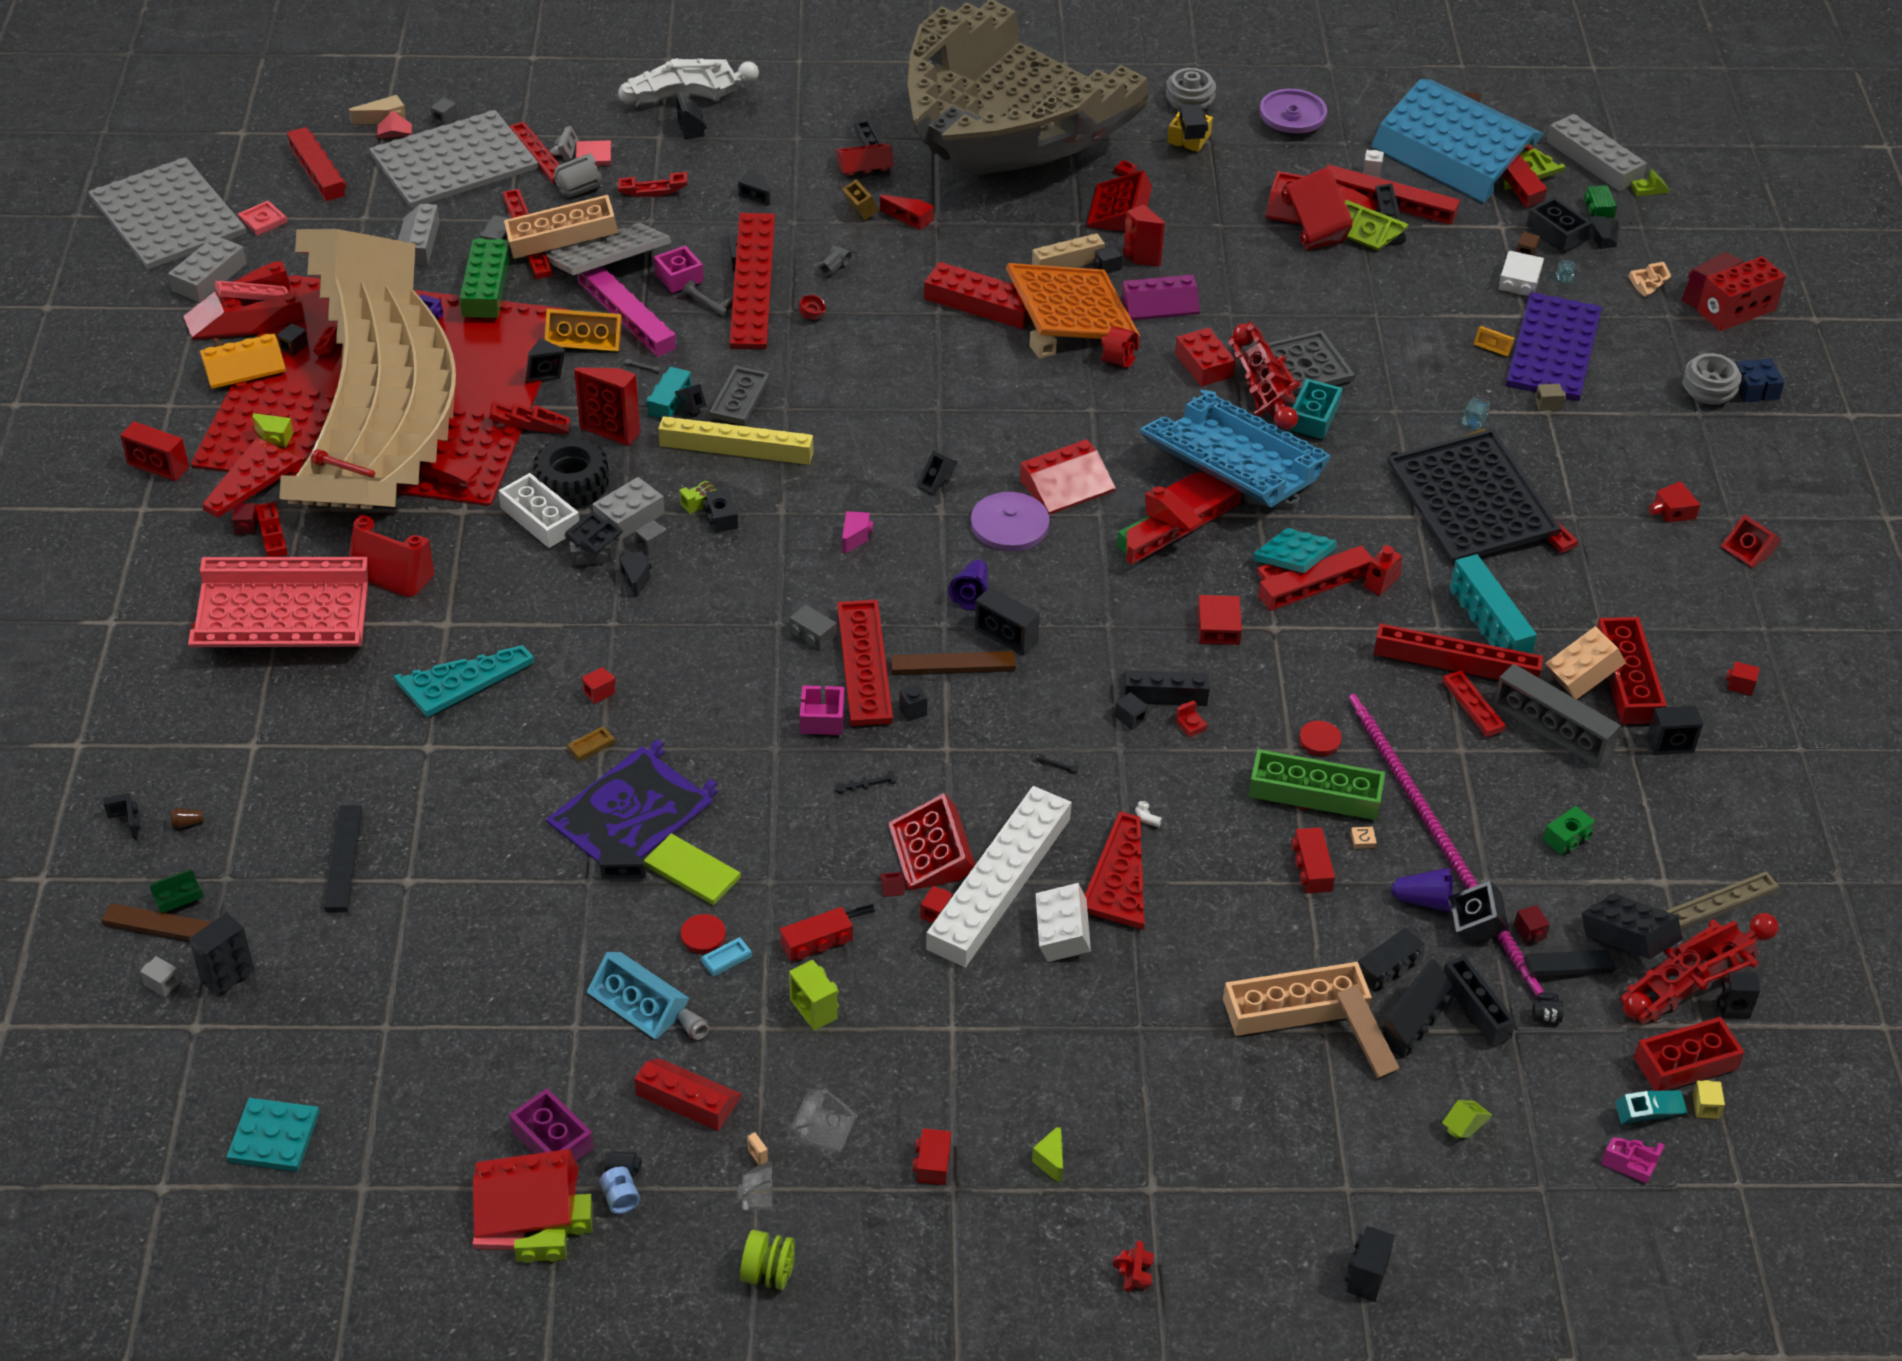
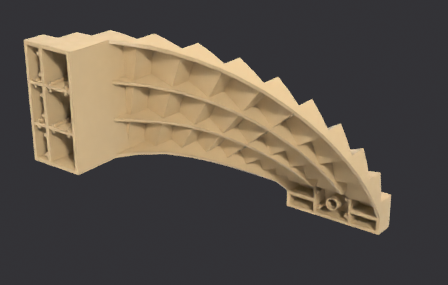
[280,229,456,509]

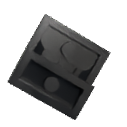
[564,510,623,554]

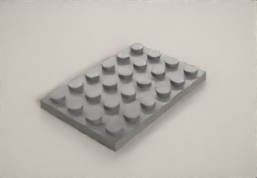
[546,223,671,275]

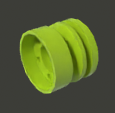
[740,1230,795,1291]

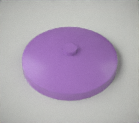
[1259,89,1327,133]
[971,492,1050,551]

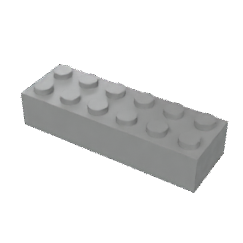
[1546,114,1647,191]

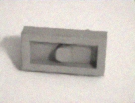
[549,126,579,161]

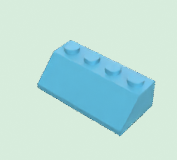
[587,952,689,1039]

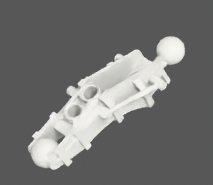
[618,58,759,108]

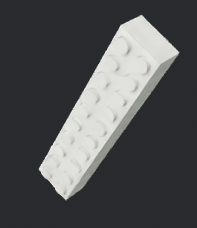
[926,786,1072,968]

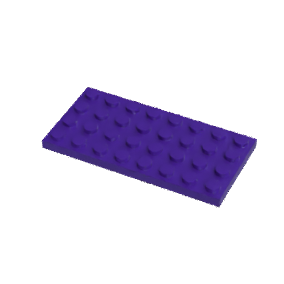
[1506,292,1602,401]

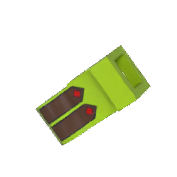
[679,481,717,514]

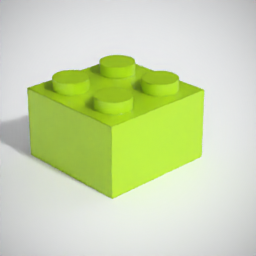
[789,960,839,1031]

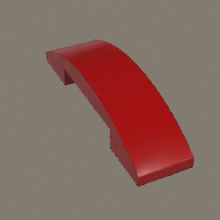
[618,172,688,197]

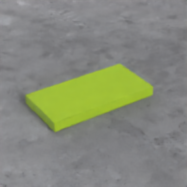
[644,834,741,906]

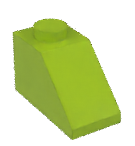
[252,413,293,448]
[1442,1100,1492,1138]

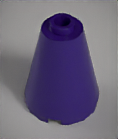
[948,559,988,610]
[1391,868,1453,913]

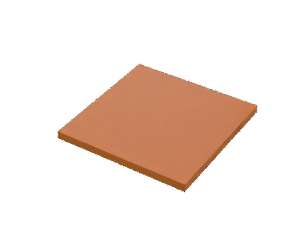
[1006,263,1140,339]

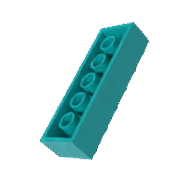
[1450,554,1537,654]

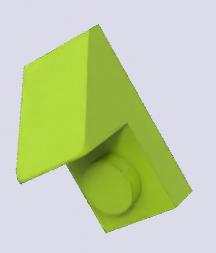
[1631,168,1670,197]

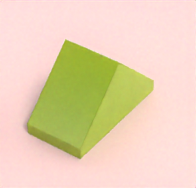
[1032,1128,1063,1182]

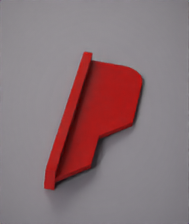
[1126,473,1243,565]

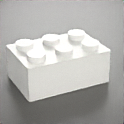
[1036,883,1091,962]

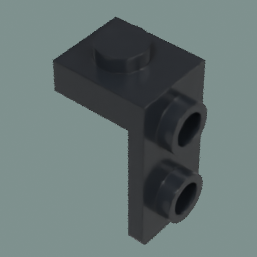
[103,793,141,839]

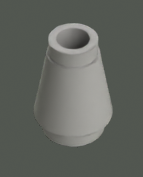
[678,1009,709,1040]

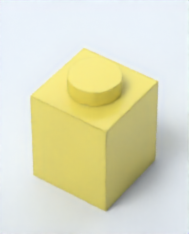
[1692,1080,1725,1119]

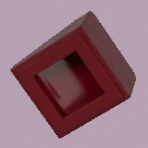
[880,872,905,897]

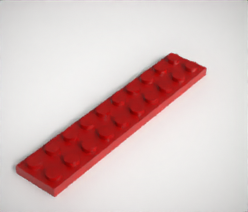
[730,213,775,349]

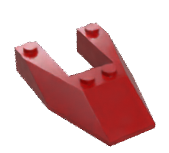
[183,261,305,340]

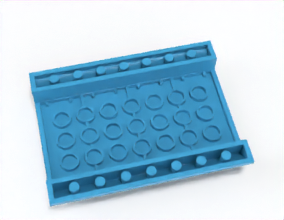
[1371,79,1543,204]

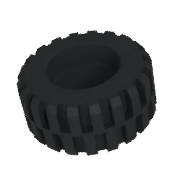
[533,437,609,508]

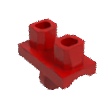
[1113,1240,1154,1292]

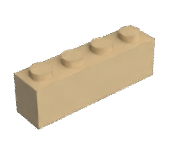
[1032,234,1105,268]

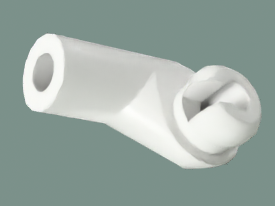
[1135,801,1162,828]

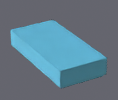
[701,937,752,977]

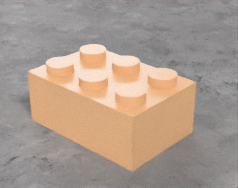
[1545,626,1626,700]

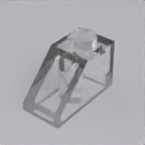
[738,1162,773,1210]

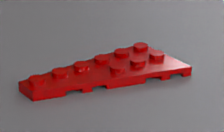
[1085,811,1145,930]

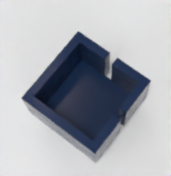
[1736,359,1785,403]

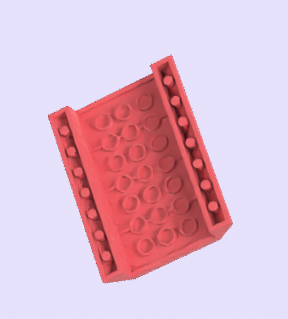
[188,557,368,647]

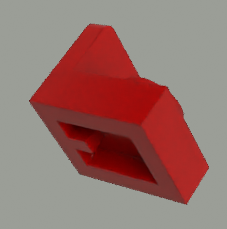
[1175,701,1207,738]

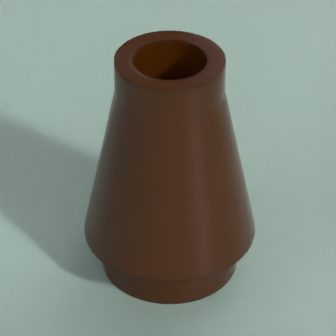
[171,807,203,829]

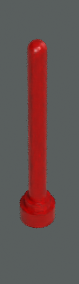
[311,449,375,478]

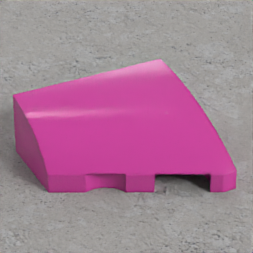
[1601,1137,1665,1183]

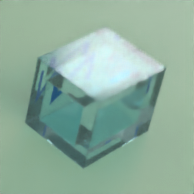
[1462,397,1491,430]

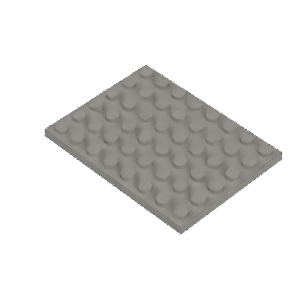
[369,110,539,208]
[88,157,247,270]

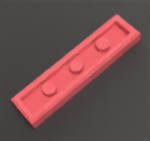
[214,281,289,300]

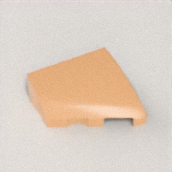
[1628,262,1671,297]

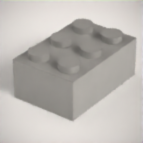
[592,477,665,541]

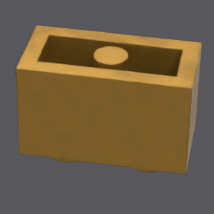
[842,180,879,220]

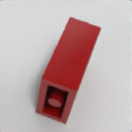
[1197,595,1242,645]

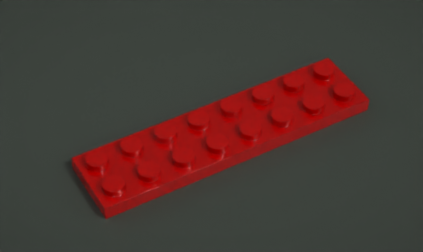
[837,600,893,726]

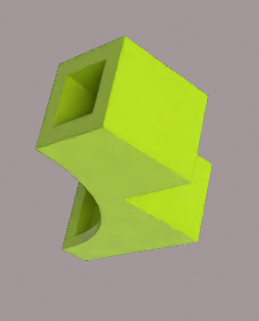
[514,1194,593,1263]

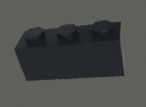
[1358,927,1425,992]

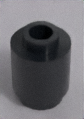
[605,1151,642,1177]

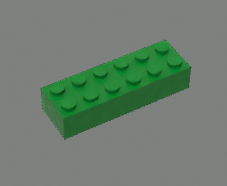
[460,238,510,318]

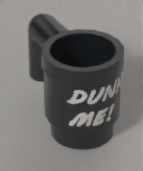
[1532,993,1564,1023]

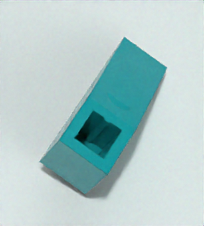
[1615,1091,1688,1125]

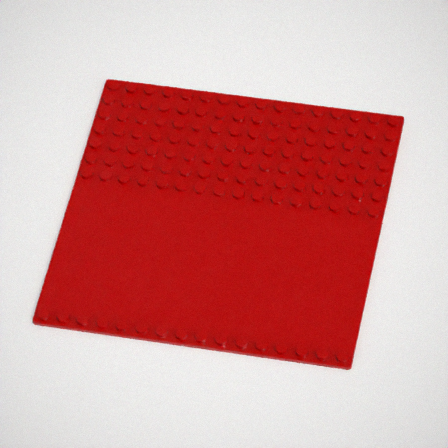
[191,275,569,506]

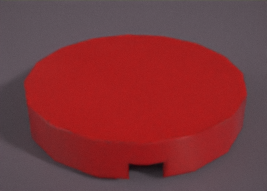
[1299,721,1342,756]
[681,914,726,954]

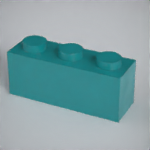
[646,367,692,419]

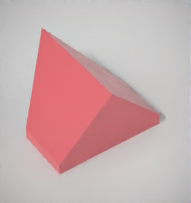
[377,110,412,138]

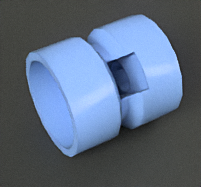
[599,1167,640,1214]

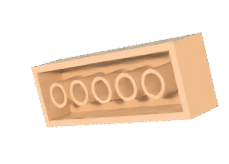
[504,195,618,259]
[1223,962,1372,1036]

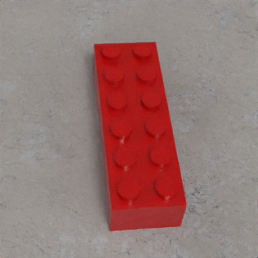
[924,262,1031,329]
[1597,617,1667,724]

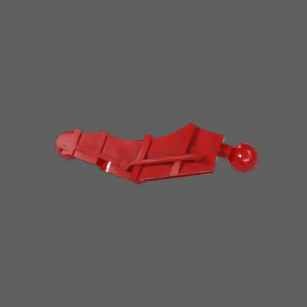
[1228,321,1301,430]
[1620,913,1779,1024]

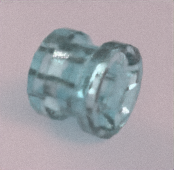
[1556,260,1576,282]

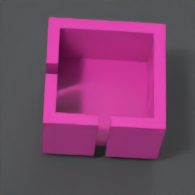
[800,686,844,735]

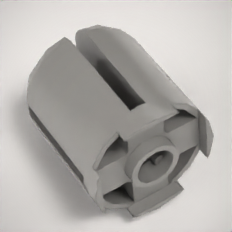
[554,153,604,198]

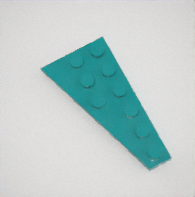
[393,645,535,717]

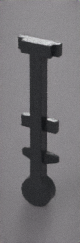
[835,771,896,794]

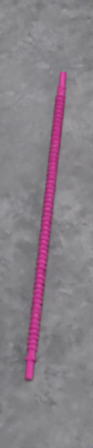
[1348,694,1545,998]

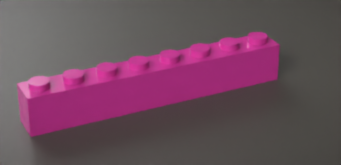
[578,266,676,357]

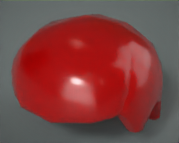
[799,294,826,321]

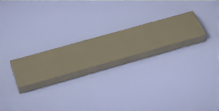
[1666,871,1780,930]

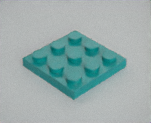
[1253,528,1337,573]
[226,1098,320,1172]

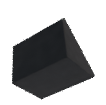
[524,338,565,383]

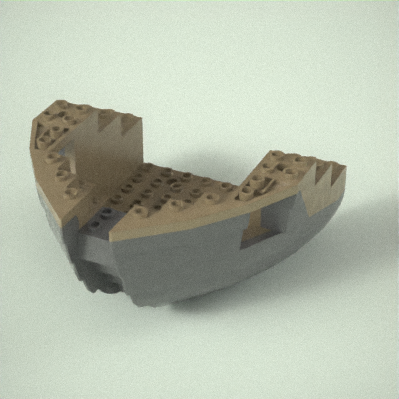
[907,0,1148,176]

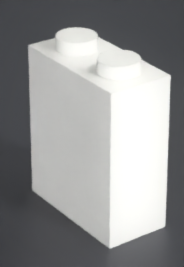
[1498,251,1544,296]

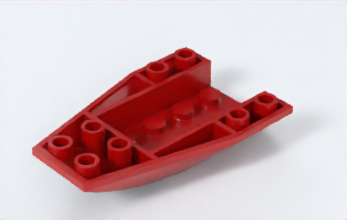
[1265,171,1378,224]

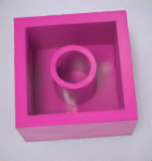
[654,245,704,293]

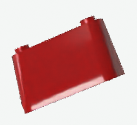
[1281,168,1353,251]
[349,514,435,597]

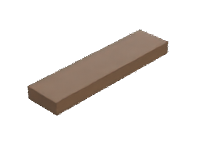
[1335,984,1399,1079]

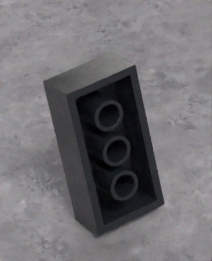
[1581,894,1683,959]

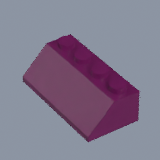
[1121,275,1200,320]

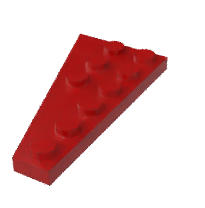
[202,437,301,518]

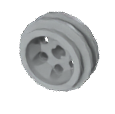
[1166,68,1216,111]
[1682,353,1742,404]

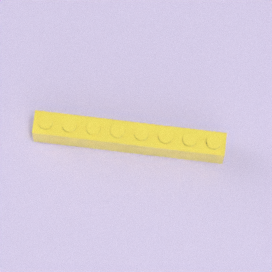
[658,417,813,465]

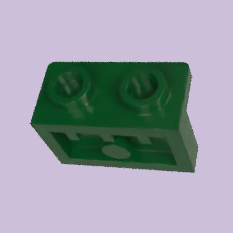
[149,869,204,914]

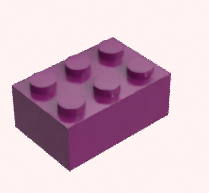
[509,1088,594,1161]

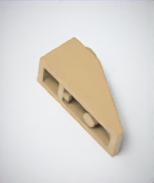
[349,95,406,125]

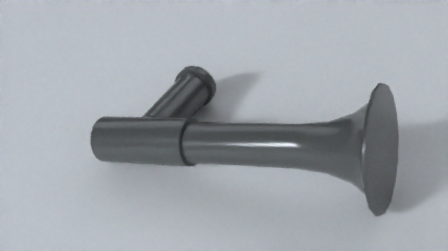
[682,280,733,317]

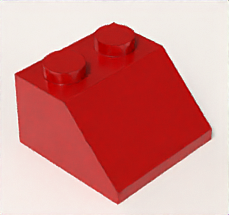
[1721,514,1782,568]

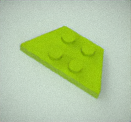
[1504,149,1565,190]
[1345,200,1408,251]

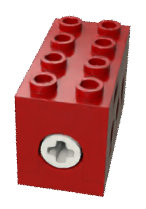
[1697,256,1786,331]

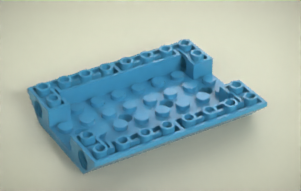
[1139,392,1331,507]

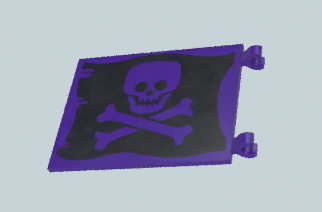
[546,739,718,864]

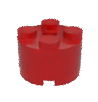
[1101,326,1139,367]

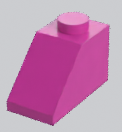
[842,511,873,553]

